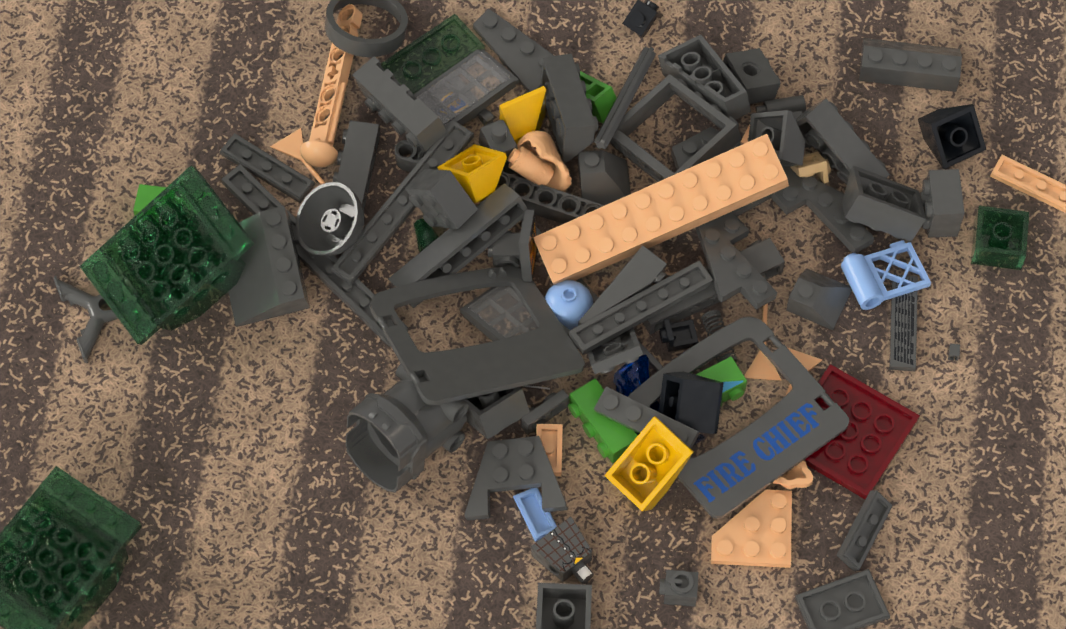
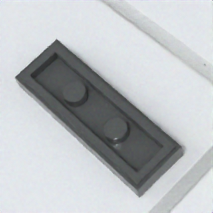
[836,490,893,571]

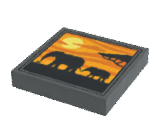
[518,210,538,282]

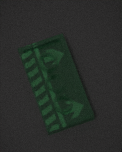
[381,14,485,94]

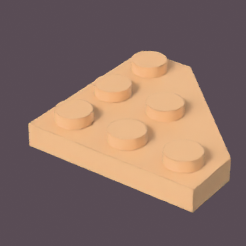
[711,489,792,568]

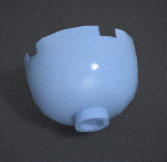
[544,280,593,330]

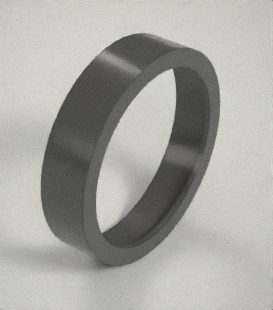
[325,0,408,57]

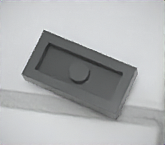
[521,389,569,435]

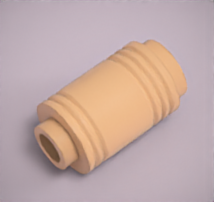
[507,147,554,186]

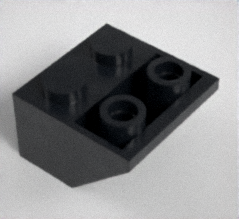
[659,371,724,434]

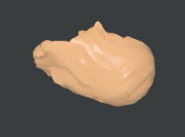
[517,131,572,192]

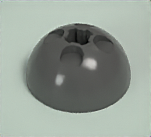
[296,182,364,256]

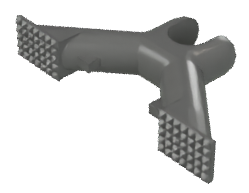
[53,276,122,364]

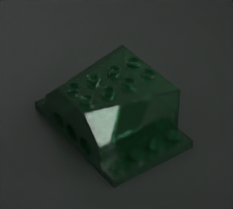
[79,165,255,345]
[0,466,142,629]

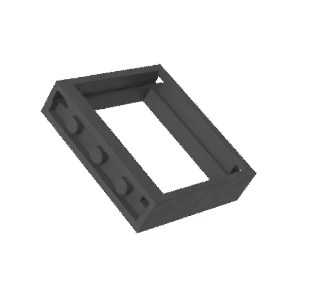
[610,74,742,182]

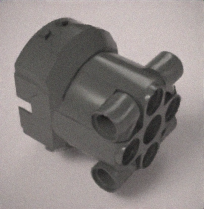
[345,364,469,493]

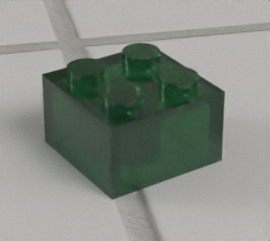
[971,205,1029,270]

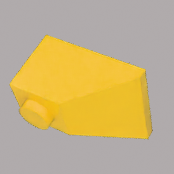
[499,86,546,144]
[437,144,507,203]

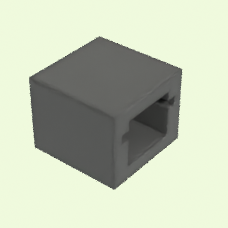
[948,343,960,361]

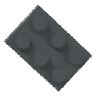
[587,328,643,374]

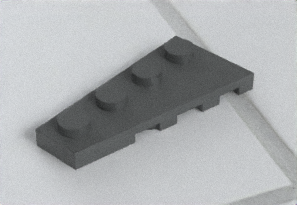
[473,8,554,93]

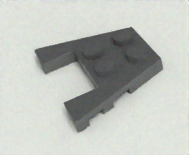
[465,436,568,520]

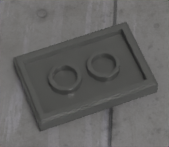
[795,569,890,629]

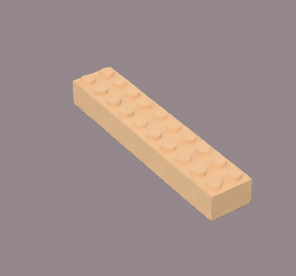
[533,134,789,285]

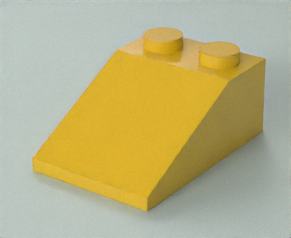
[604,416,694,511]

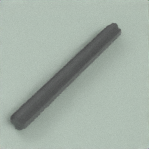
[594,47,656,149]

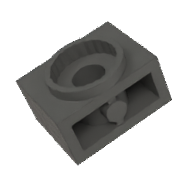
[723,48,781,104]

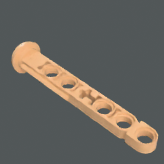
[300,4,362,167]

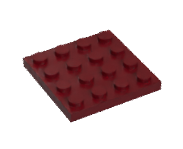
[803,364,920,500]

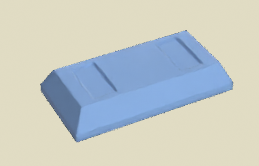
[513,488,557,542]

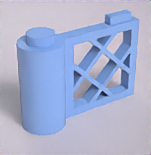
[841,240,931,310]

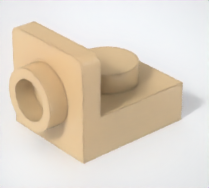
[791,152,831,184]

